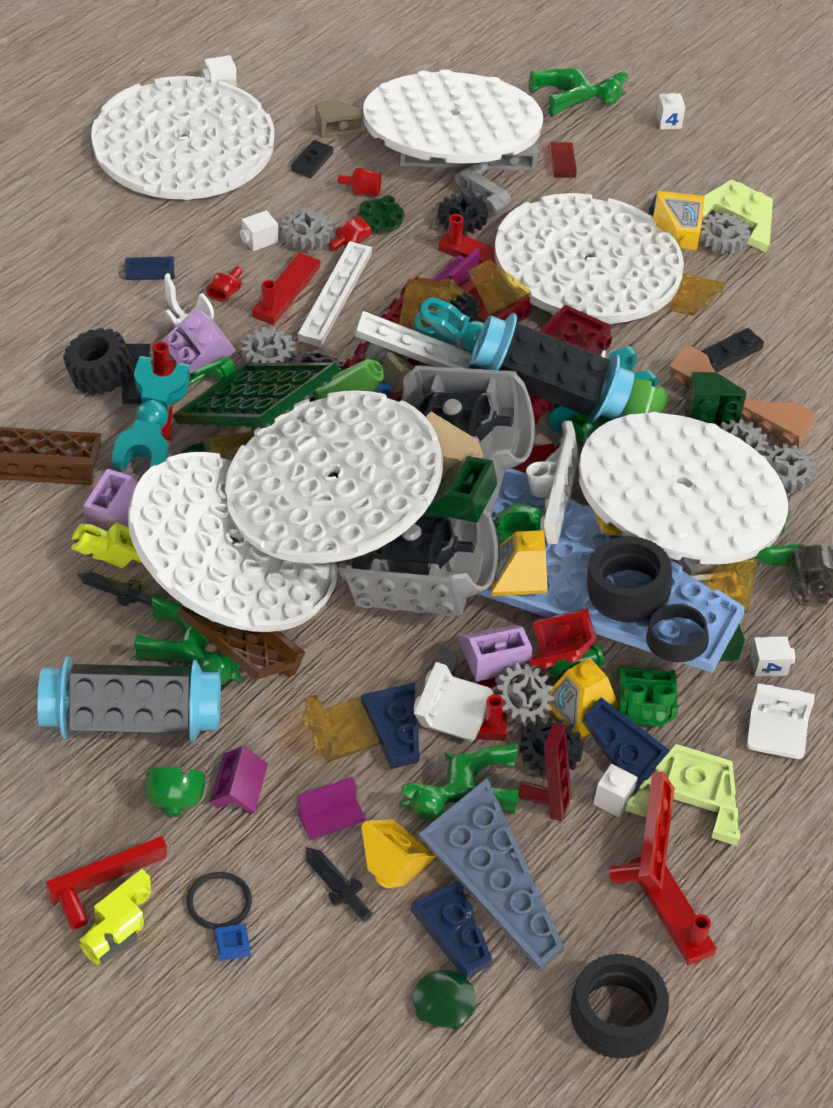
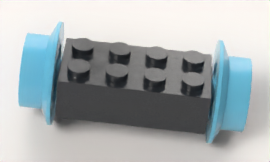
[471,313,634,423]
[37,656,221,742]

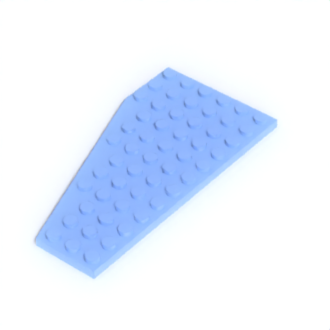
[479,468,745,673]

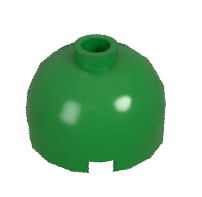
[145,767,206,817]

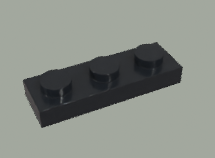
[701,328,764,372]

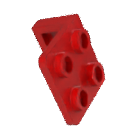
[528,608,597,669]

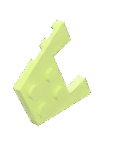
[702,180,773,253]
[625,744,740,846]

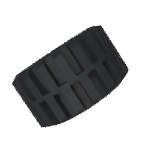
[63,328,134,395]

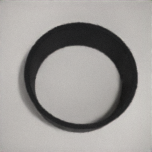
[646,604,709,662]

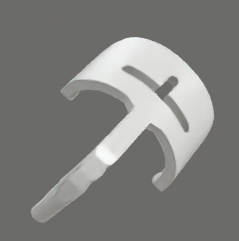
[165,274,214,327]

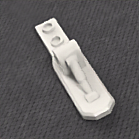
[526,421,579,544]

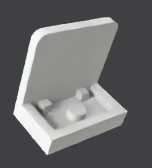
[414,662,493,741]
[747,683,815,759]

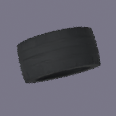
[587,536,672,623]
[570,953,669,1059]

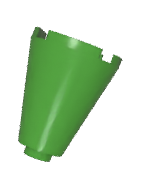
[314,359,384,400]
[618,379,667,418]

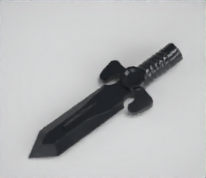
[77,572,153,607]
[306,847,372,921]

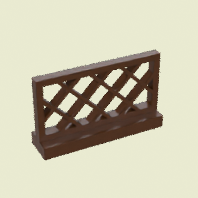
[0,427,102,485]
[177,606,305,680]

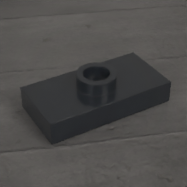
[291,140,334,178]

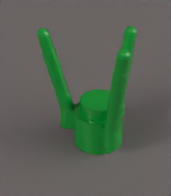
[188,356,236,386]

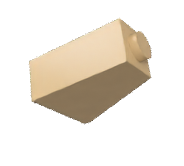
[426,412,484,472]

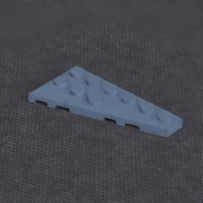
[419,778,564,971]

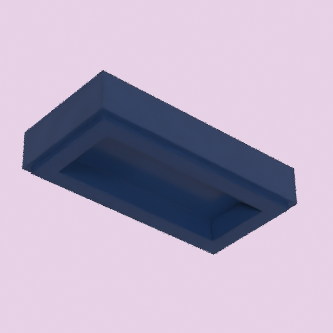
[125,256,175,280]

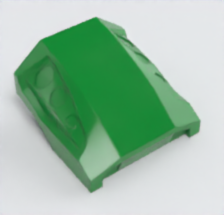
[618,666,678,727]

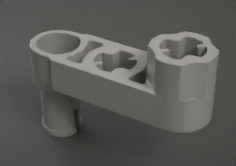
[454,162,511,218]

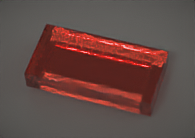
[549,142,577,178]

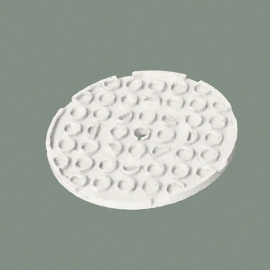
[363,70,543,163]
[91,76,274,200]
[494,193,684,324]
[225,391,443,563]
[578,412,788,564]
[128,452,338,632]

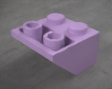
[161,307,236,373]
[83,469,138,531]
[458,624,532,682]

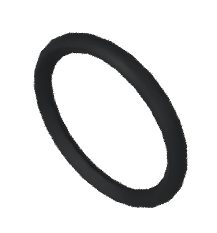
[186,872,252,930]

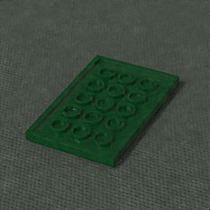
[173,362,340,428]

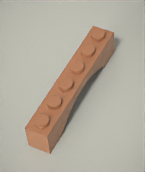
[670,344,816,448]

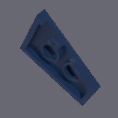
[360,683,420,769]
[582,697,670,795]
[410,880,492,979]

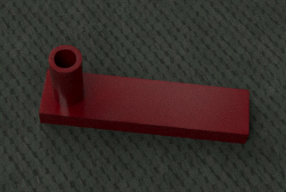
[518,722,572,821]

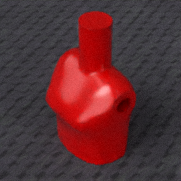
[338,168,382,196]
[328,216,372,251]
[206,266,243,302]

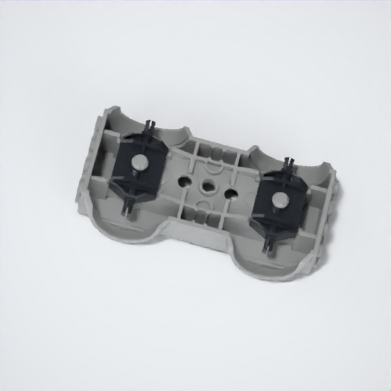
[339,366,535,616]

